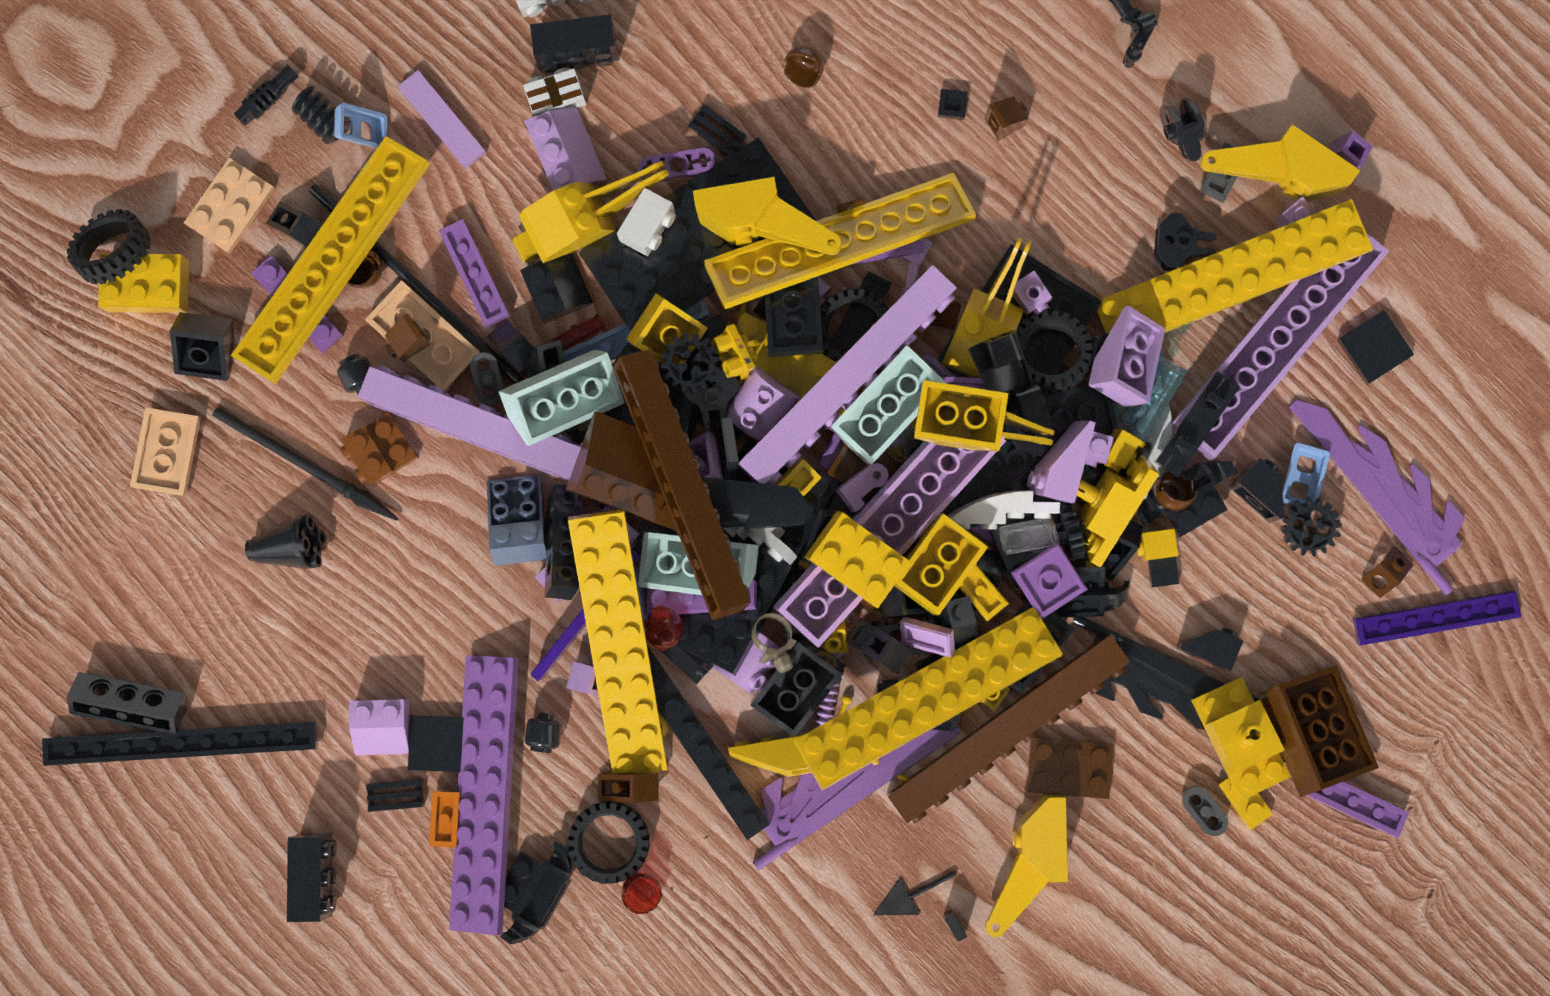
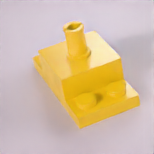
[1076,455,1159,567]
[1191,677,1291,800]

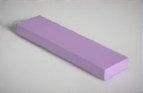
[397,70,486,169]

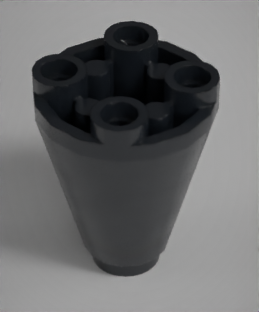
[245,514,326,569]

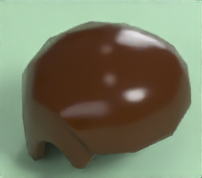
[784,46,824,88]
[347,249,383,289]
[1153,472,1198,511]

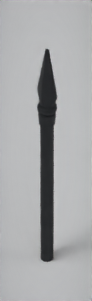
[212,407,398,521]

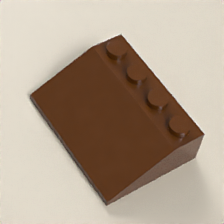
[565,411,694,530]
[1258,665,1379,797]

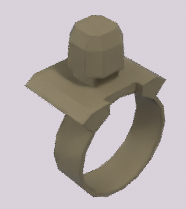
[751,613,797,673]

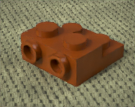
[340,412,418,487]

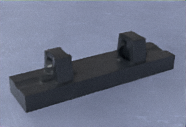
[1155,371,1240,477]

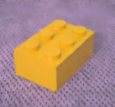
[98,254,189,313]
[804,511,910,608]
[894,514,988,615]

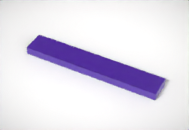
[531,547,642,682]
[1353,591,1521,646]

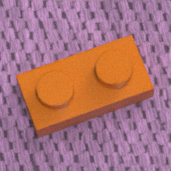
[429,790,460,848]

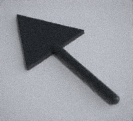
[874,871,957,915]

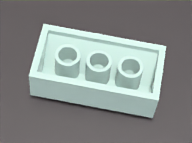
[831,345,947,465]
[499,350,625,446]
[638,532,759,595]

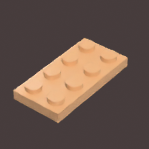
[365,280,480,392]

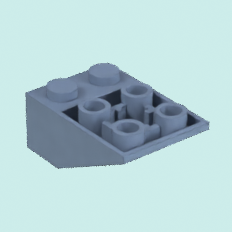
[487,474,547,566]

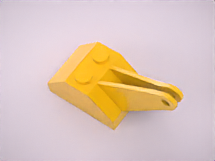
[1200,124,1361,201]
[519,161,669,263]
[693,177,841,255]
[942,237,1032,378]
[914,380,1054,451]
[985,795,1068,938]

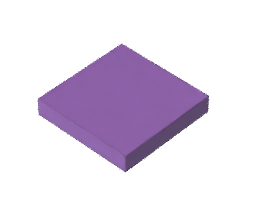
[1011,543,1087,619]

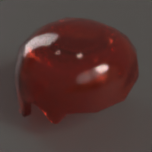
[644,605,684,651]
[621,873,663,914]

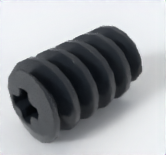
[292,86,350,144]

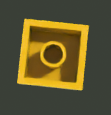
[626,294,707,364]

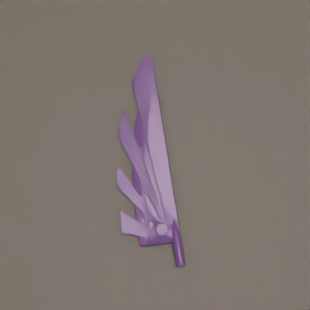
[1289,400,1465,595]
[752,726,961,871]

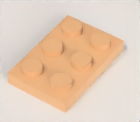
[184,157,275,254]
[130,407,201,497]

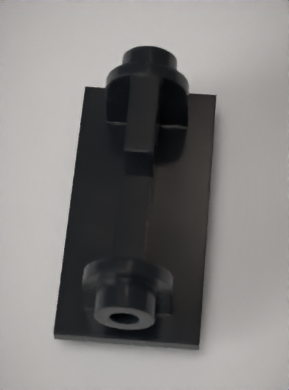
[657,639,714,685]

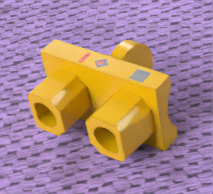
[711,324,760,380]

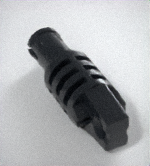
[234,64,299,126]

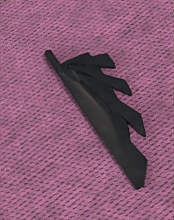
[1072,615,1260,730]

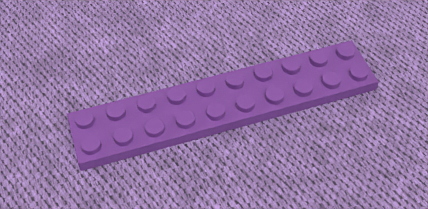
[449,655,519,935]

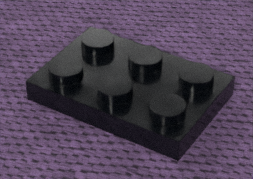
[765,276,823,357]

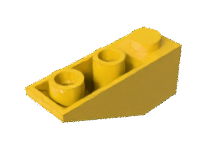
[728,732,811,777]

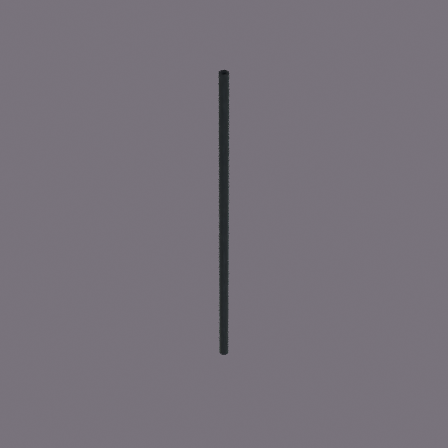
[308,184,584,445]

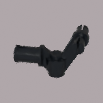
[1109,0,1158,68]

